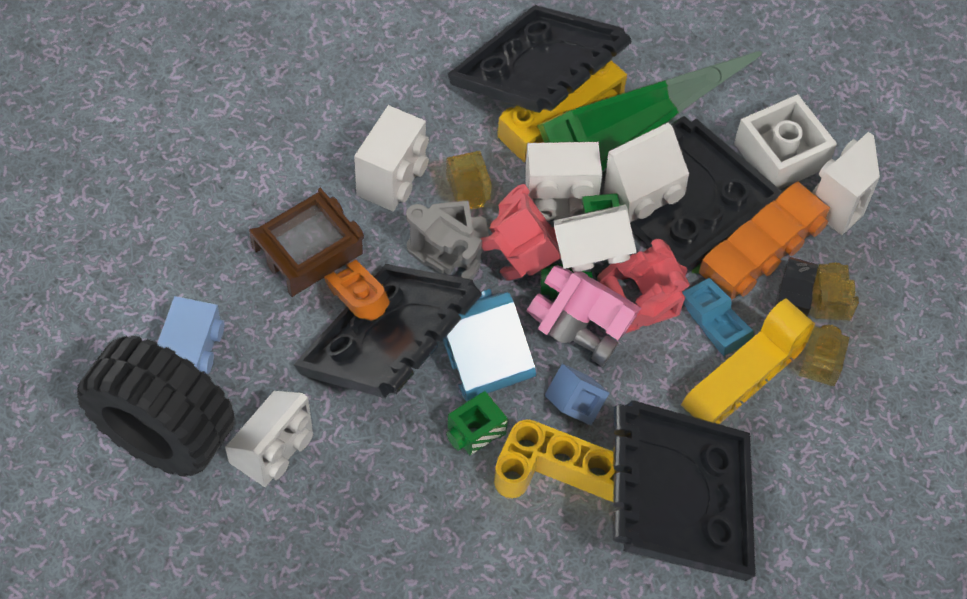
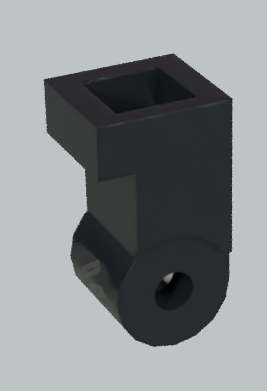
[774,257,818,317]

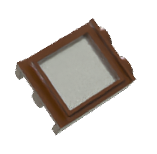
[249,187,364,297]

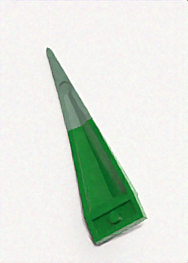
[537,51,762,171]

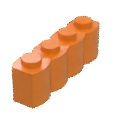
[699,181,830,300]

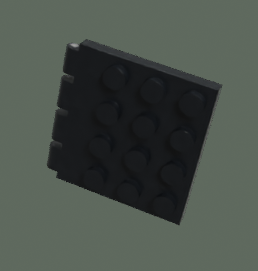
[448,5,631,113]
[599,116,783,274]
[294,264,482,398]
[613,400,756,581]

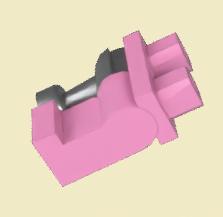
[526,265,641,367]

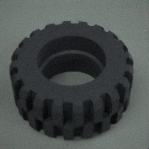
[77,336,234,477]

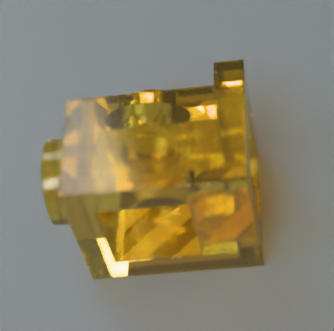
[446,151,492,209]
[813,262,859,320]
[798,325,850,387]

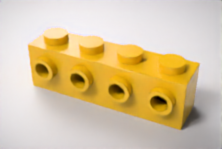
[497,60,627,163]

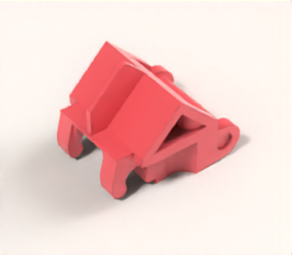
[480,184,561,281]
[597,239,690,333]

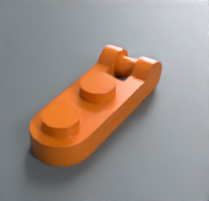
[324,259,390,320]

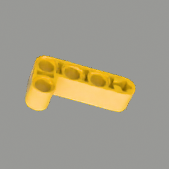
[681,299,815,424]
[494,419,621,502]

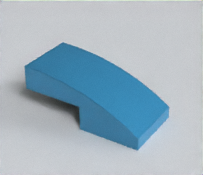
[682,278,754,356]

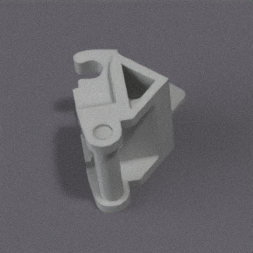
[406,201,489,280]

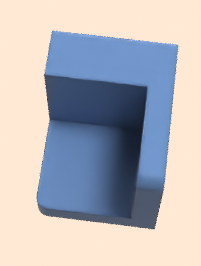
[545,363,610,425]

